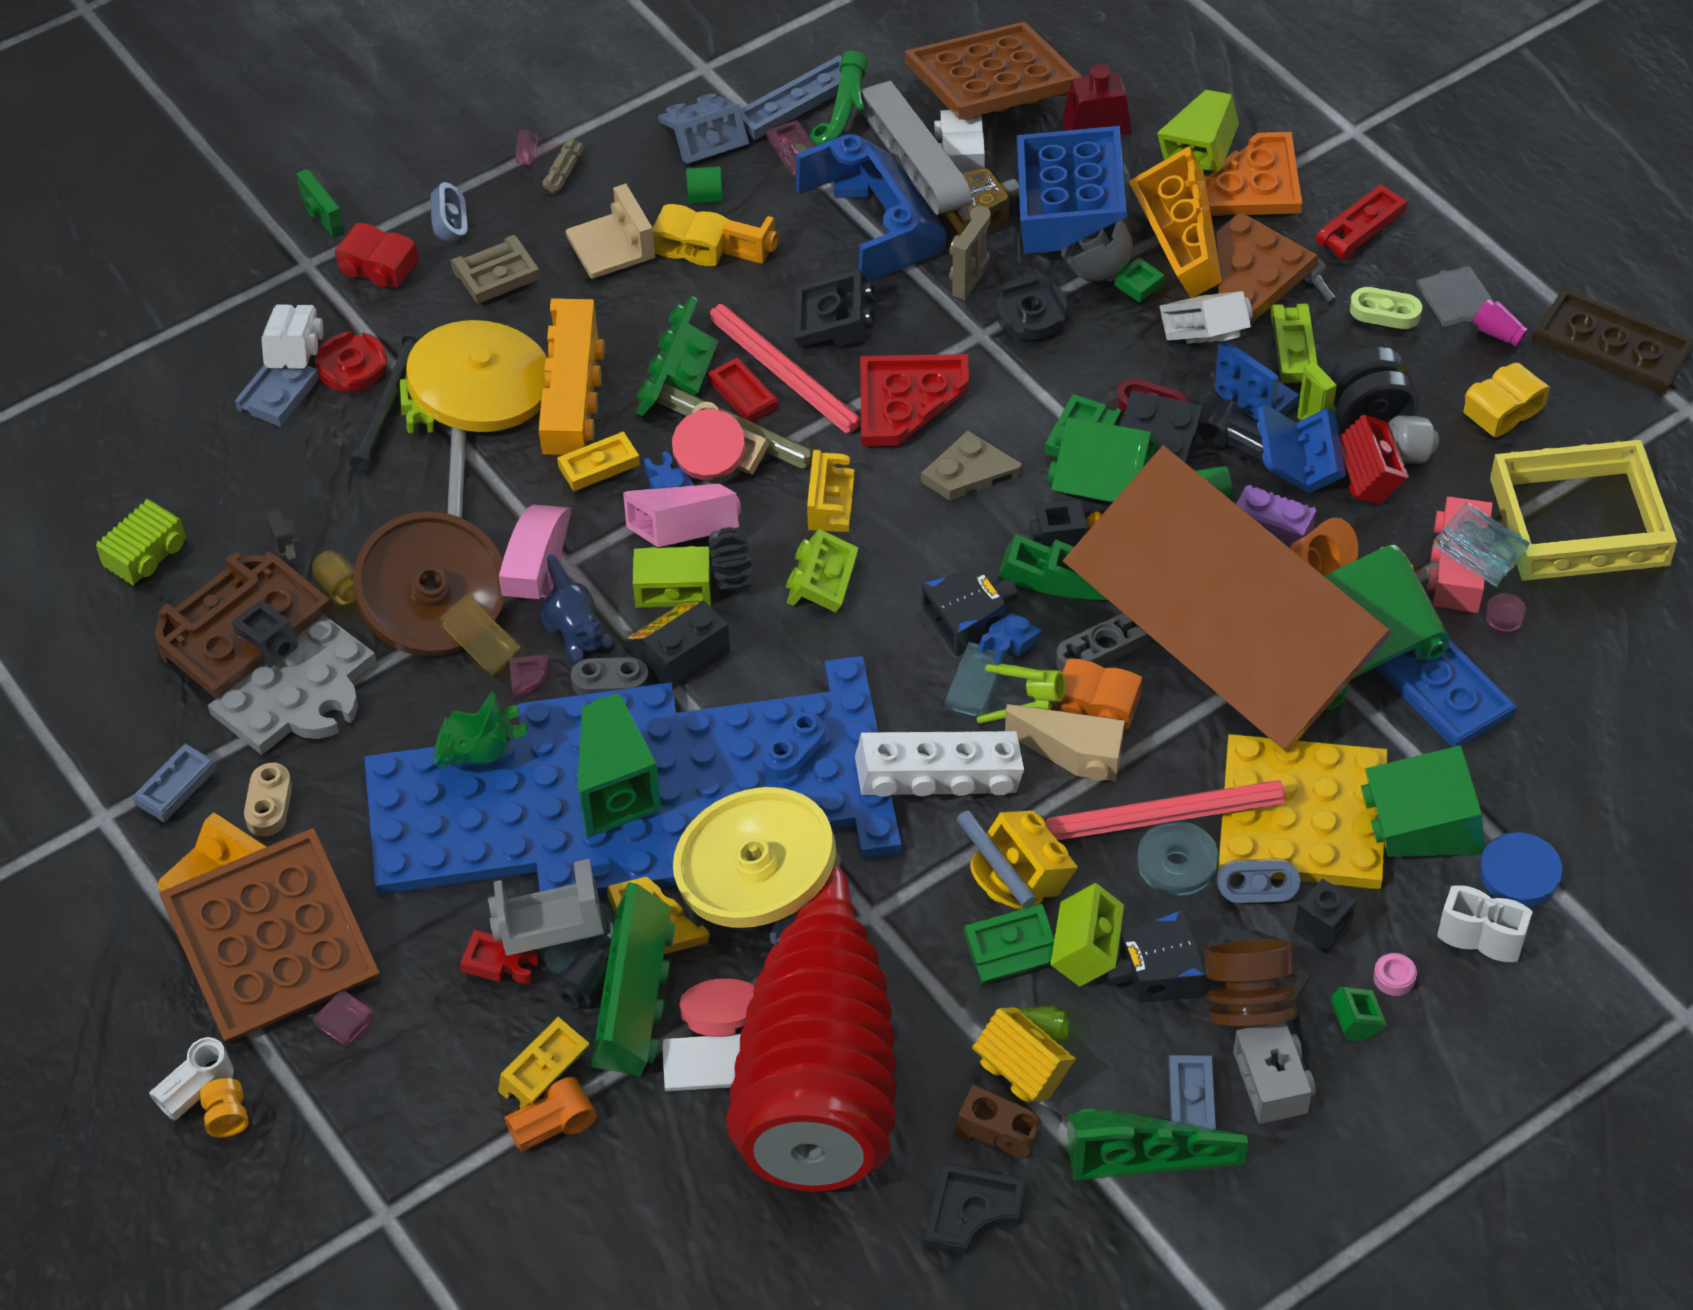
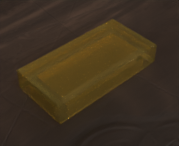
[438,594,521,676]

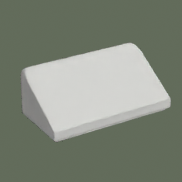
[662,1034,741,1091]

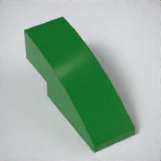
[997,534,1107,600]

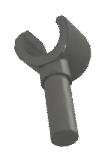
[1302,258,1336,303]

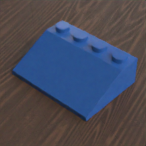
[1017,126,1127,254]

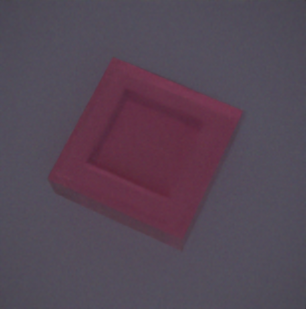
[314,990,374,1047]

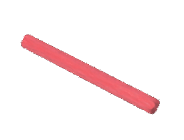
[710,304,860,434]
[1046,780,1285,841]

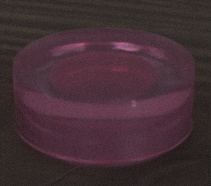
[1485,593,1526,632]

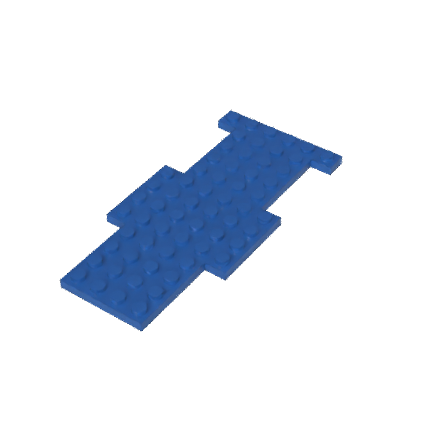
[364,656,901,897]

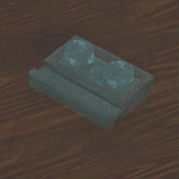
[1433,502,1530,587]

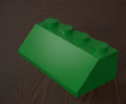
[591,882,675,1076]

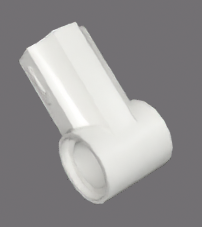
[149,1037,234,1121]

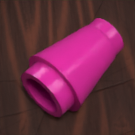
[1472,299,1528,347]

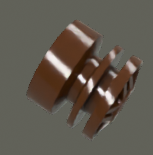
[1204,939,1298,1028]

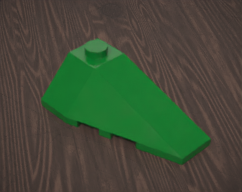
[1067,1109,1248,1181]

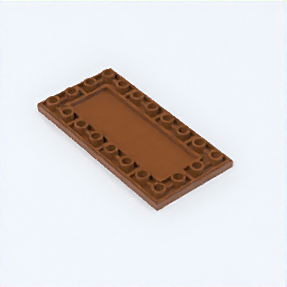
[1063,445,1392,753]

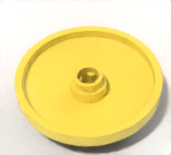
[673,787,836,928]

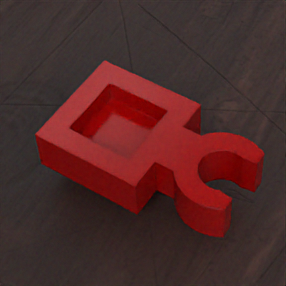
[460,930,539,984]

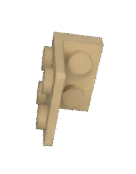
[566,184,655,278]

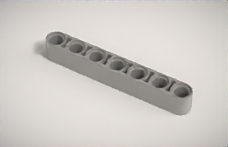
[861,81,972,215]

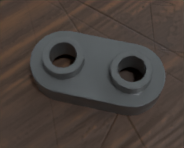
[571,657,649,695]

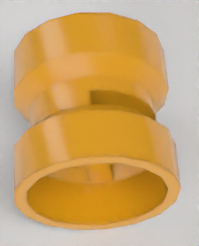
[199,1078,249,1137]

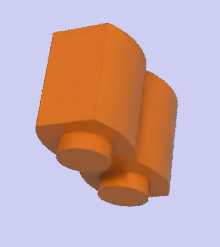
[1054,659,1142,730]

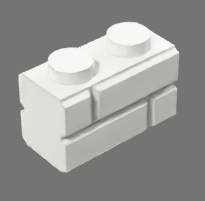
[261,305,323,368]

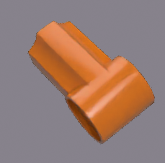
[504,1077,597,1152]

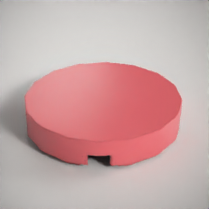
[672,409,746,481]
[679,979,754,1037]

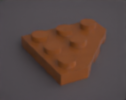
[1216,212,1319,325]

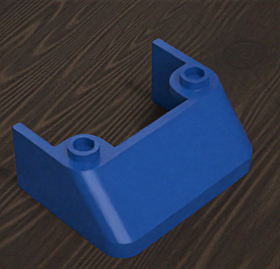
[796,134,947,281]

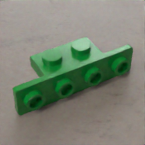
[636,296,718,416]

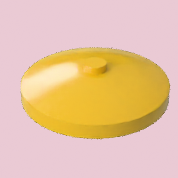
[406,320,547,432]

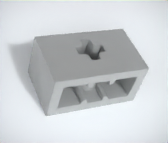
[1233,1021,1316,1124]

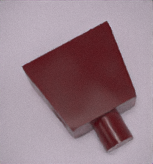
[1062,64,1132,136]

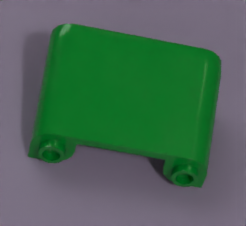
[1324,545,1449,710]

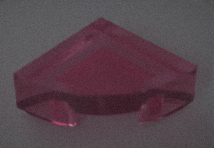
[515,130,538,165]
[509,654,549,697]

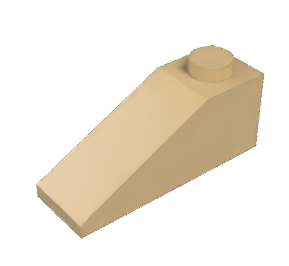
[1005,704,1125,782]

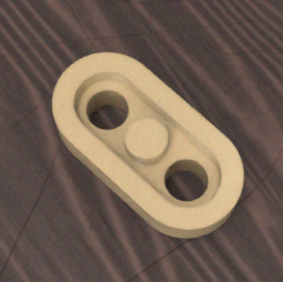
[244,763,292,837]

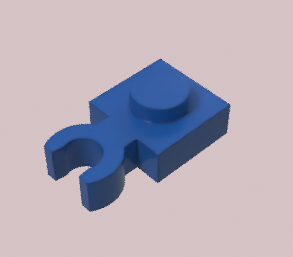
[644,451,694,489]
[978,613,1042,663]

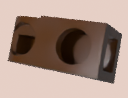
[954,1084,1042,1157]

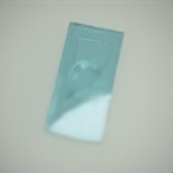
[945,642,1004,717]

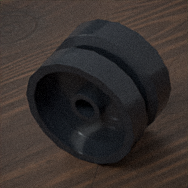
[1329,347,1420,430]

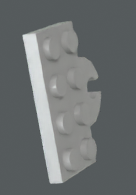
[208,615,377,755]

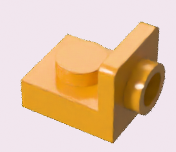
[723,216,779,264]

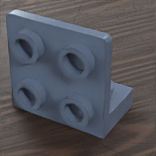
[658,94,749,164]

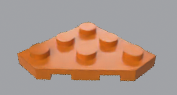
[1204,132,1302,216]

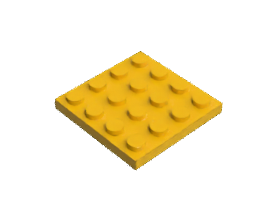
[1218,734,1387,889]

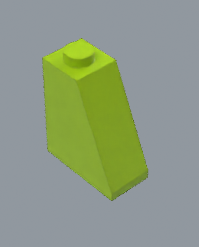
[1157,90,1239,172]

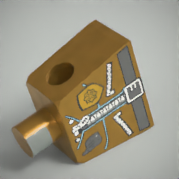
[941,168,1020,235]

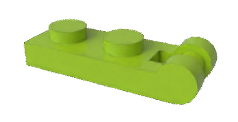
[1271,304,1317,383]

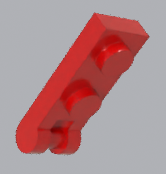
[1316,184,1407,261]

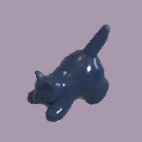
[540,554,615,664]

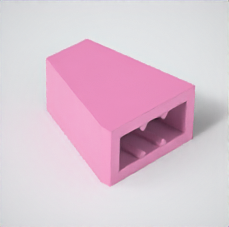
[623,484,741,547]

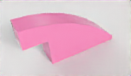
[499,505,571,599]

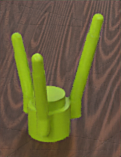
[976,664,1066,724]

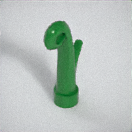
[809,51,868,147]

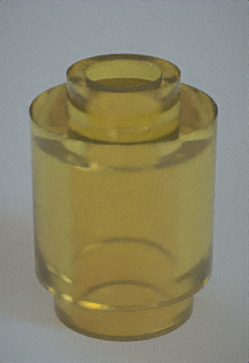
[312,551,355,605]

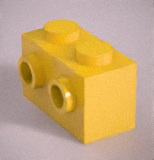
[987,811,1078,898]

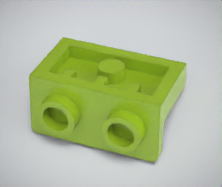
[786,529,858,612]

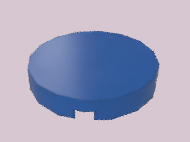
[1479,832,1563,907]

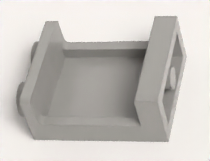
[488,859,604,956]

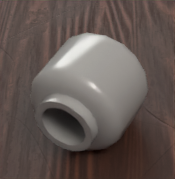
[1388,415,1439,464]

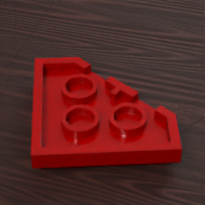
[860,354,969,446]

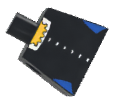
[922,568,1018,657]
[1103,910,1206,1003]

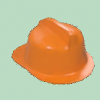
[1290,518,1358,576]

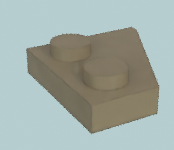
[921,431,1023,500]

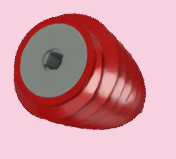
[726,866,897,1191]

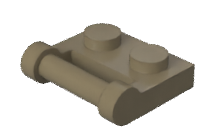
[949,206,991,300]
[450,235,540,304]

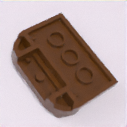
[155,551,332,699]

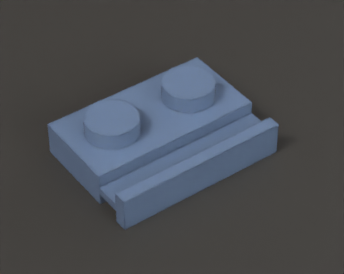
[235,365,320,427]

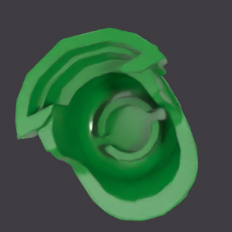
[432,691,527,767]

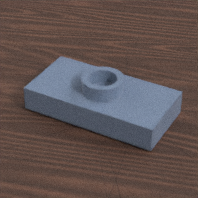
[132,743,217,822]

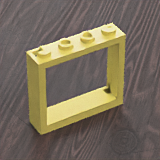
[1490,440,1677,581]

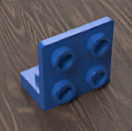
[1215,340,1299,420]

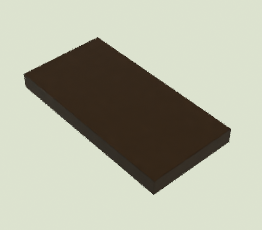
[1532,288,1693,394]

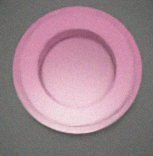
[1373,953,1417,996]

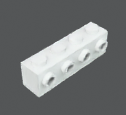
[1159,291,1252,344]
[855,731,1024,797]

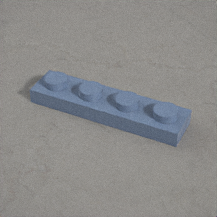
[740,55,842,140]

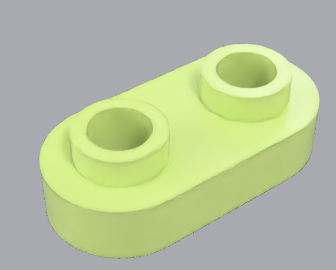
[1350,287,1422,329]

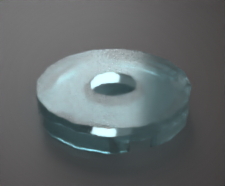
[1137,821,1219,896]

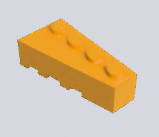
[1129,146,1222,298]
[539,299,605,455]

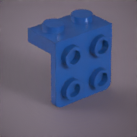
[1257,404,1346,494]

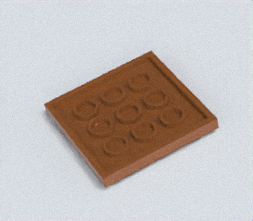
[905,21,1082,120]
[159,827,380,1044]

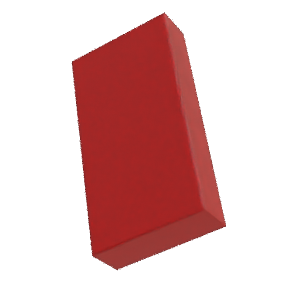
[708,357,778,422]

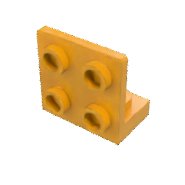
[157,812,266,891]

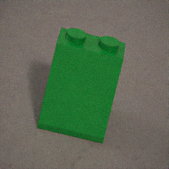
[1047,417,1158,503]
[577,693,662,838]
[1361,745,1485,857]

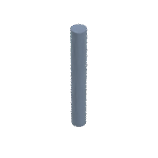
[957,811,1037,908]

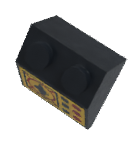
[623,601,730,689]

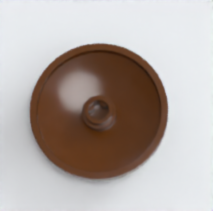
[353,511,505,656]

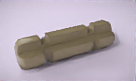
[542,138,583,194]

